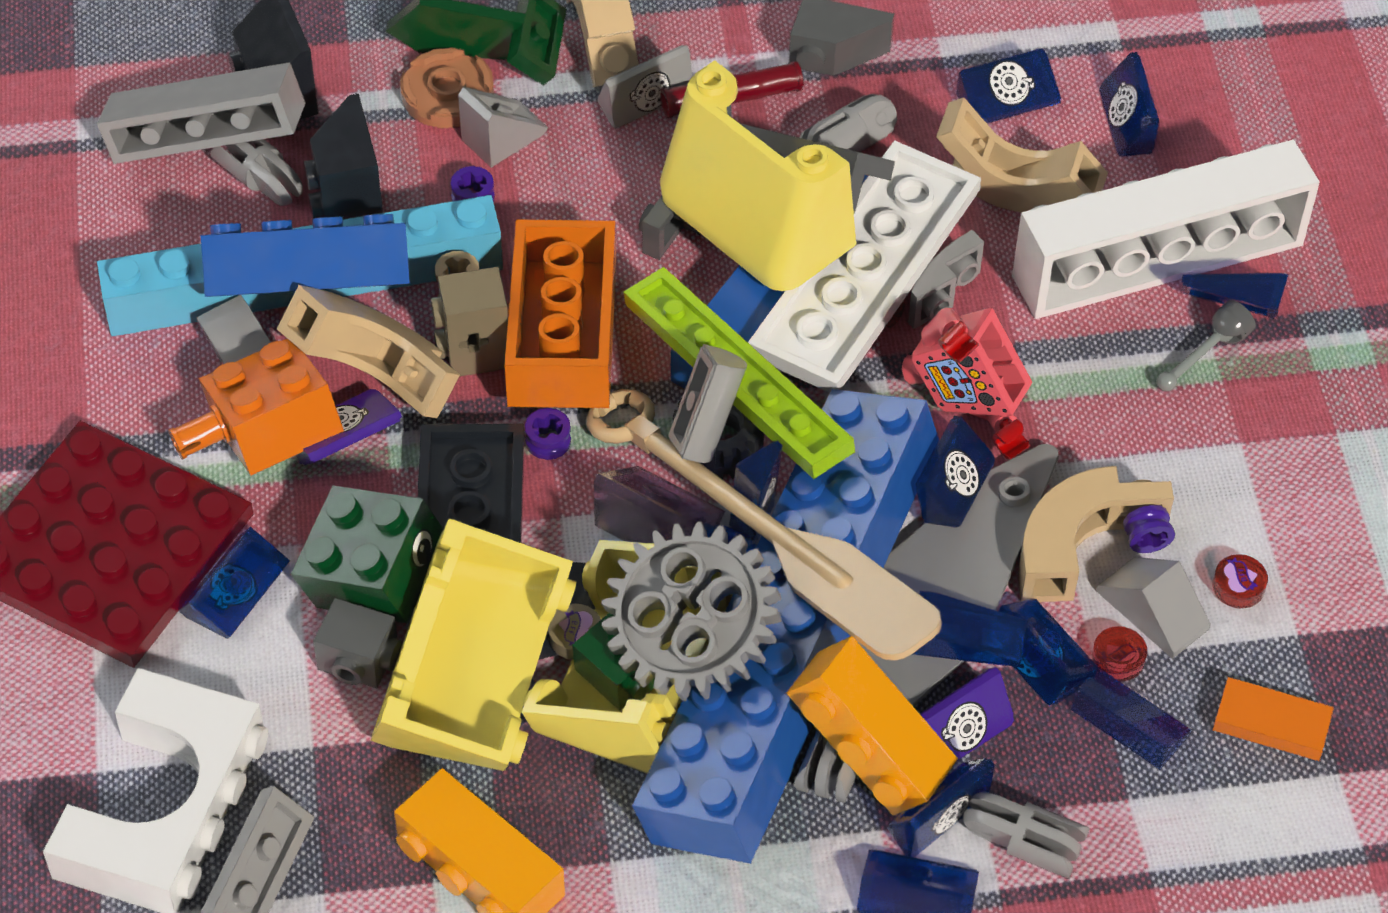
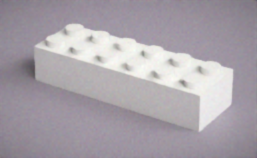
[1012,139,1320,319]

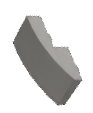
[908,230,984,329]
[196,295,271,364]

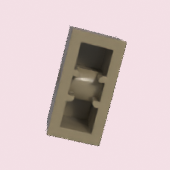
[431,267,508,377]

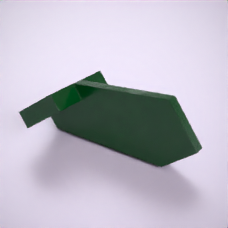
[386,0,567,86]

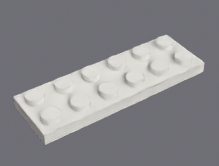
[748,140,981,393]

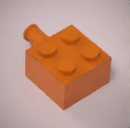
[168,338,344,476]

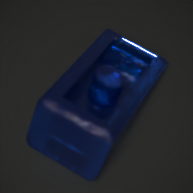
[1181,273,1289,319]
[913,590,1028,668]

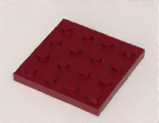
[0,420,254,668]

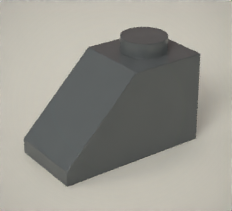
[789,0,895,76]

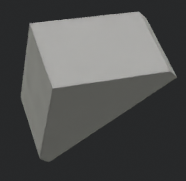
[458,87,549,167]
[1096,557,1211,659]

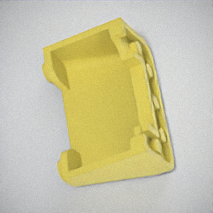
[660,60,856,291]
[371,519,576,771]
[522,540,733,774]

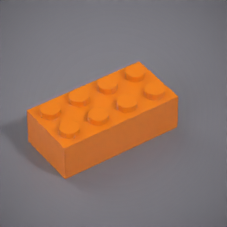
[505,219,616,408]

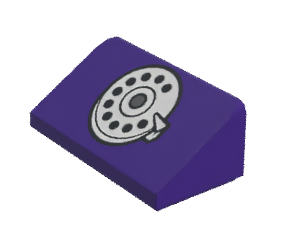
[296,389,402,465]
[920,667,1014,761]

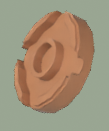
[400,48,494,128]

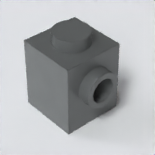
[313,598,402,688]

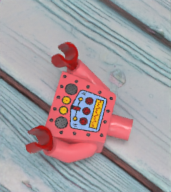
[902,308,1033,460]

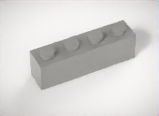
[97,62,305,164]

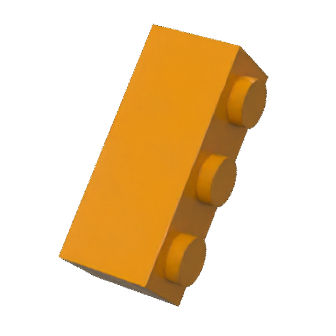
[786,636,958,816]
[394,768,565,913]

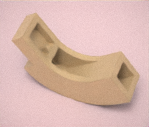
[566,0,639,88]
[936,97,1108,213]
[277,285,460,418]
[1018,466,1174,603]

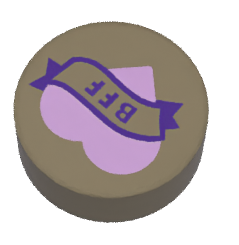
[548,604,601,659]

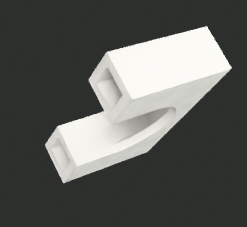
[43,668,268,913]

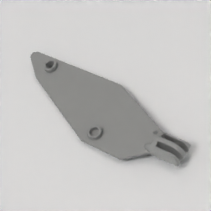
[794,444,1058,803]

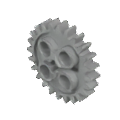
[602,522,782,701]

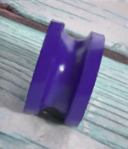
[450,166,495,203]
[525,408,571,460]
[1123,505,1176,553]

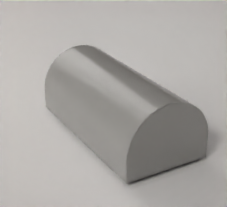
[668,344,747,463]

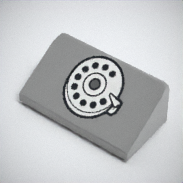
[597,45,692,128]

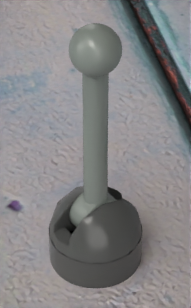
[1157,300,1256,392]

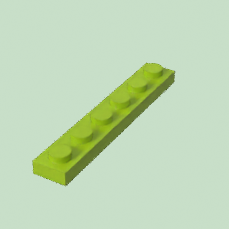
[623,267,855,479]

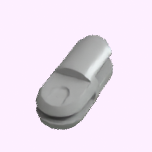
[799,94,897,152]
[211,139,303,206]
[963,792,1090,879]

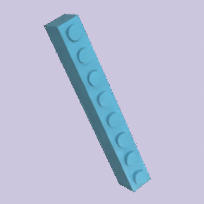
[97,195,503,337]

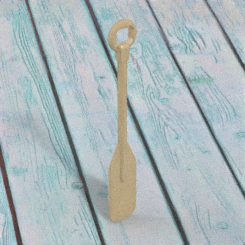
[586,389,942,660]

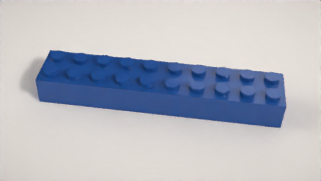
[632,389,940,864]

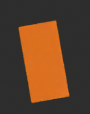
[1213,677,1334,761]

